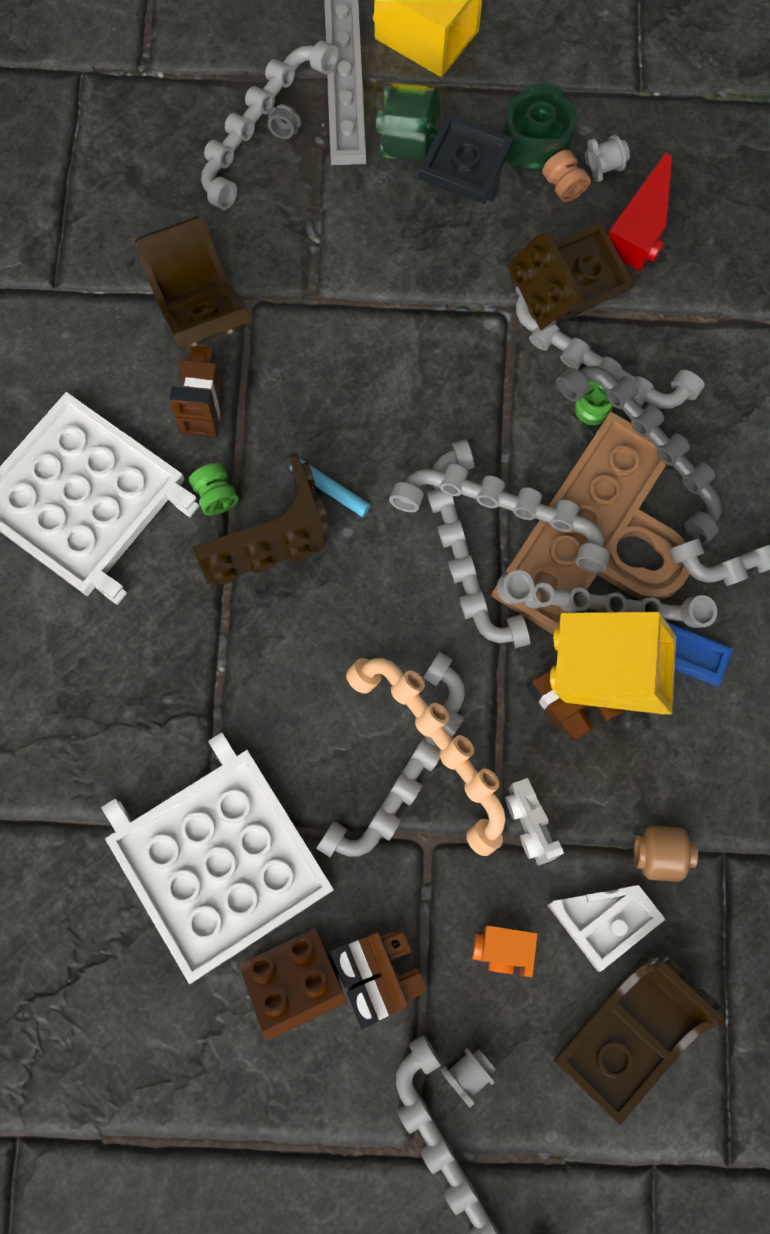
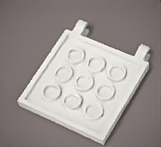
[0,392,200,605]
[101,733,334,984]

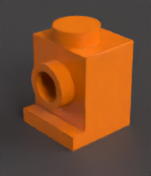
[472,926,538,977]

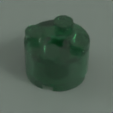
[376,82,440,162]
[503,83,578,171]

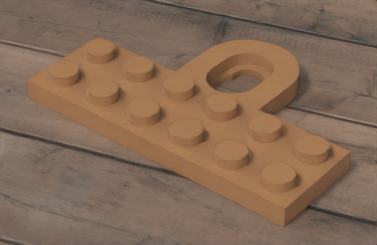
[491,412,689,635]

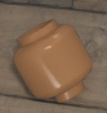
[634,826,698,882]

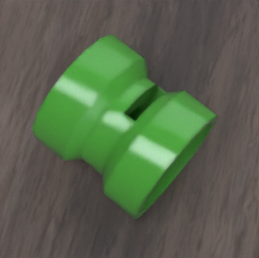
[574,382,613,425]
[189,463,239,516]

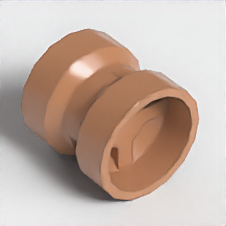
[542,150,591,202]

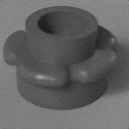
[268,104,301,139]

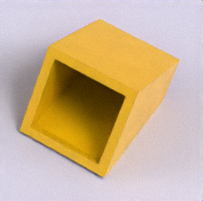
[373,0,482,78]
[550,612,676,715]

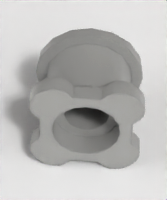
[585,135,630,182]
[441,1048,496,1108]

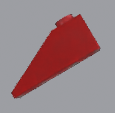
[608,153,672,271]

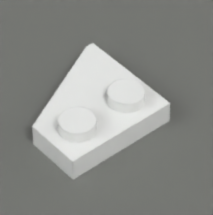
[505,778,564,866]
[547,885,665,972]

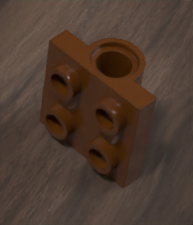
[239,928,347,1041]

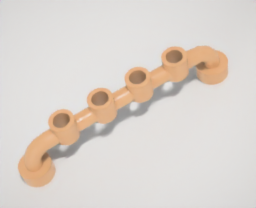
[346,658,506,856]

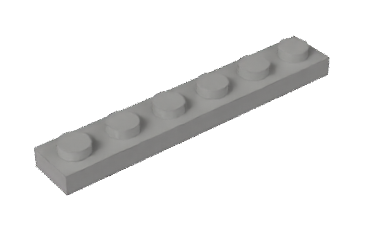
[324,0,366,165]

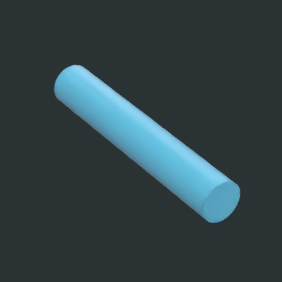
[290,459,371,517]

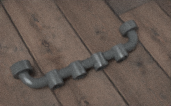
[556,366,722,545]

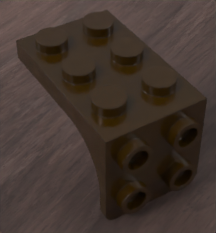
[135,216,251,349]
[507,222,635,331]
[193,453,329,585]
[552,957,726,1125]

